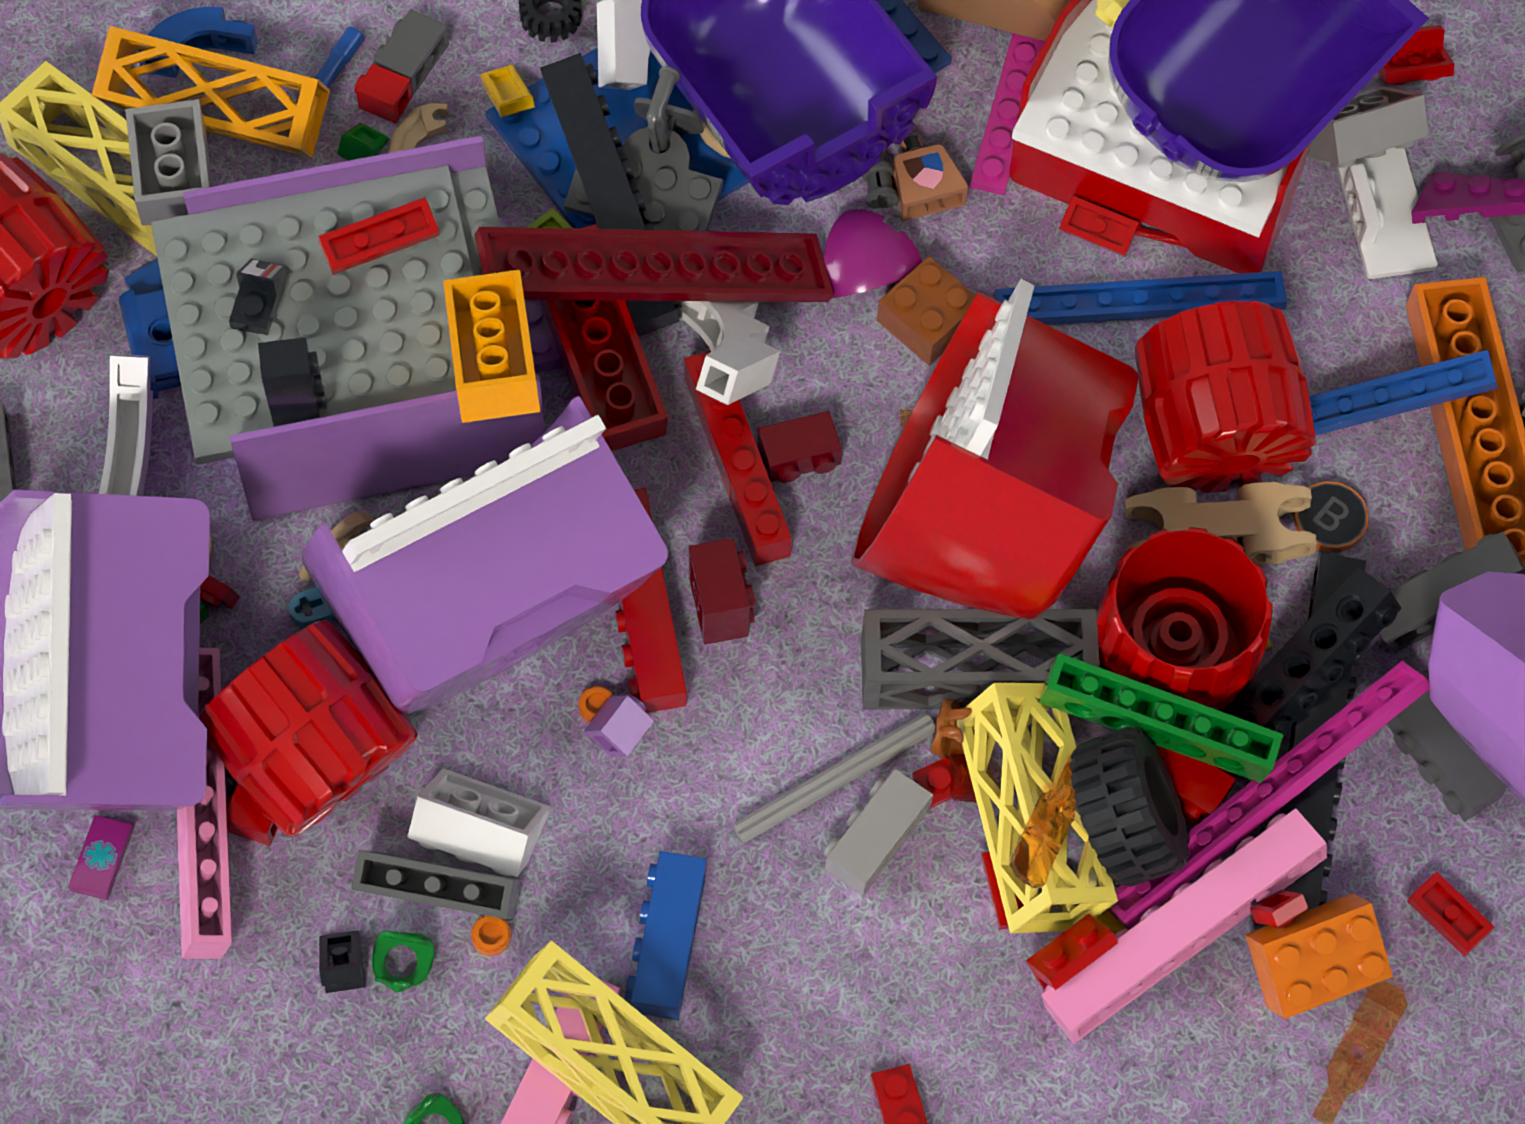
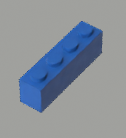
[625,851,707,1021]

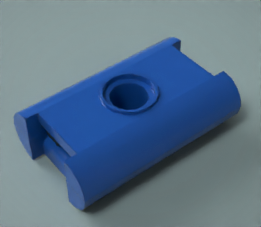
[119,289,181,399]

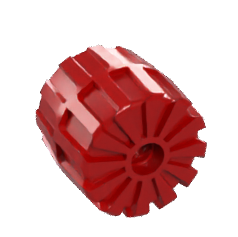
[0,153,109,359]
[1134,300,1317,493]
[1096,527,1273,711]
[198,620,418,837]

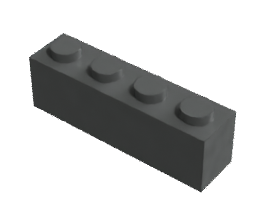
[1380,531,1525,653]
[1386,666,1507,822]
[351,850,522,919]

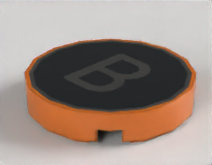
[1293,481,1368,553]

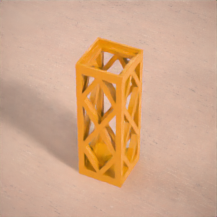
[91,26,330,158]

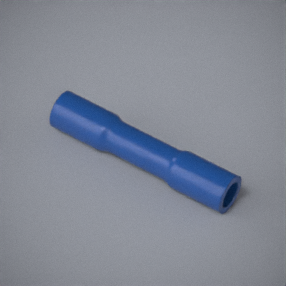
[296,27,365,103]

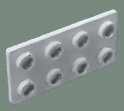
[1336,147,1438,279]

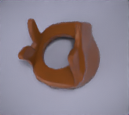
[929,698,975,759]

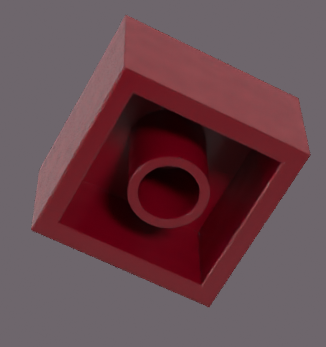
[689,538,755,645]

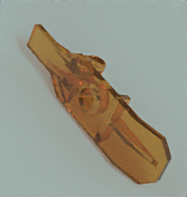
[1010,762,1078,888]
[1312,982,1408,1124]

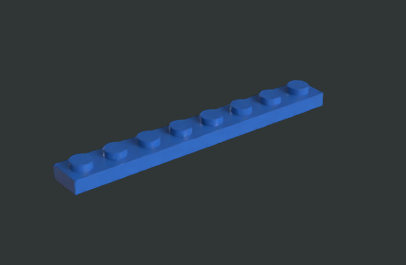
[994,271,1287,325]

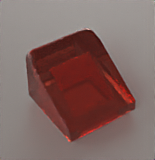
[949,753,996,803]

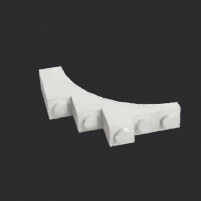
[597,0,650,90]
[676,301,780,405]

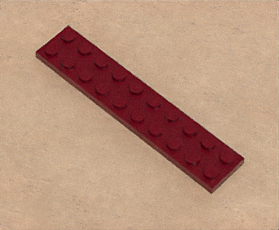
[474,227,834,302]

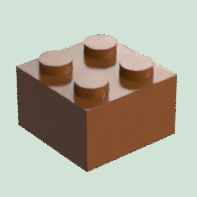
[877,256,975,366]

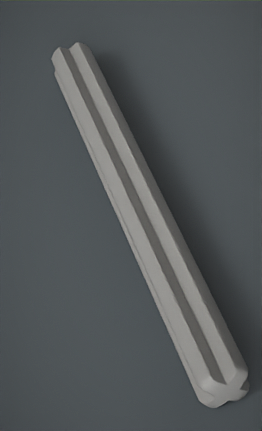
[733,713,936,843]

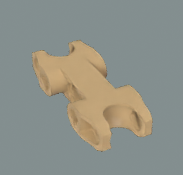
[1125,482,1317,565]

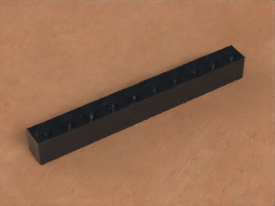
[1279,552,1366,913]

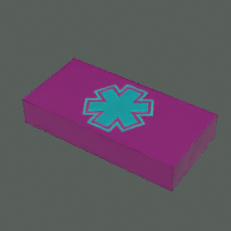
[68,815,134,901]

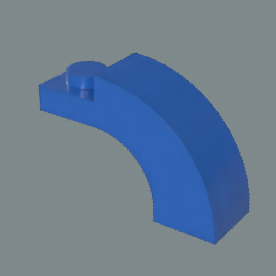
[137,7,258,78]

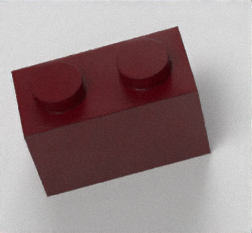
[757,411,842,483]

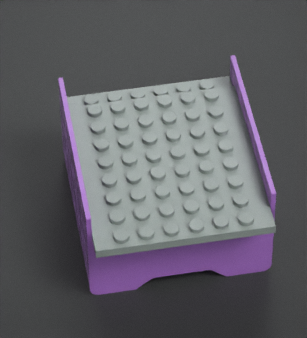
[151,135,562,520]

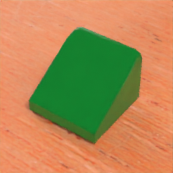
[337,123,390,161]

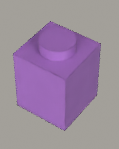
[584,695,654,757]

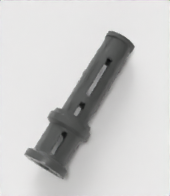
[862,150,898,209]

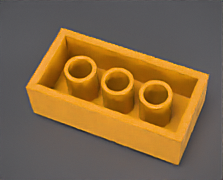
[443,270,540,423]

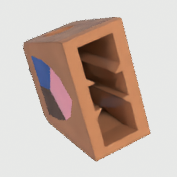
[893,135,968,222]

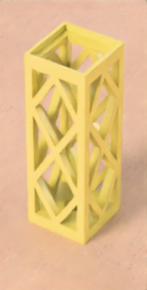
[0,61,157,256]
[956,683,1118,934]
[484,940,744,1124]

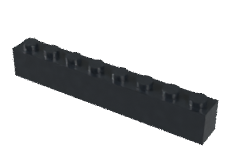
[540,53,682,336]

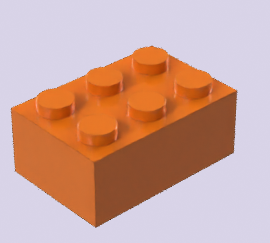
[1245,893,1393,1019]

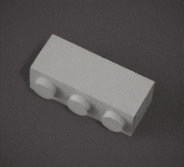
[824,769,933,896]

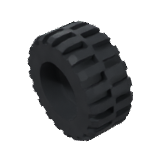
[1070,726,1190,887]

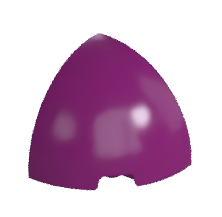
[824,209,923,299]

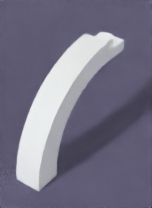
[98,354,153,496]

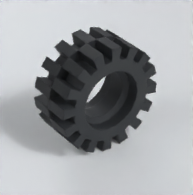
[519,0,582,43]

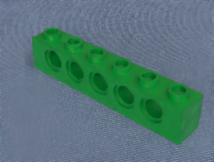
[1039,653,1283,783]

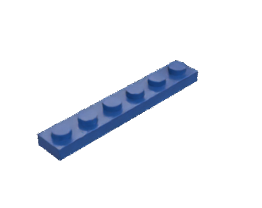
[1310,350,1498,435]

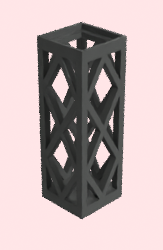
[861,609,1100,710]

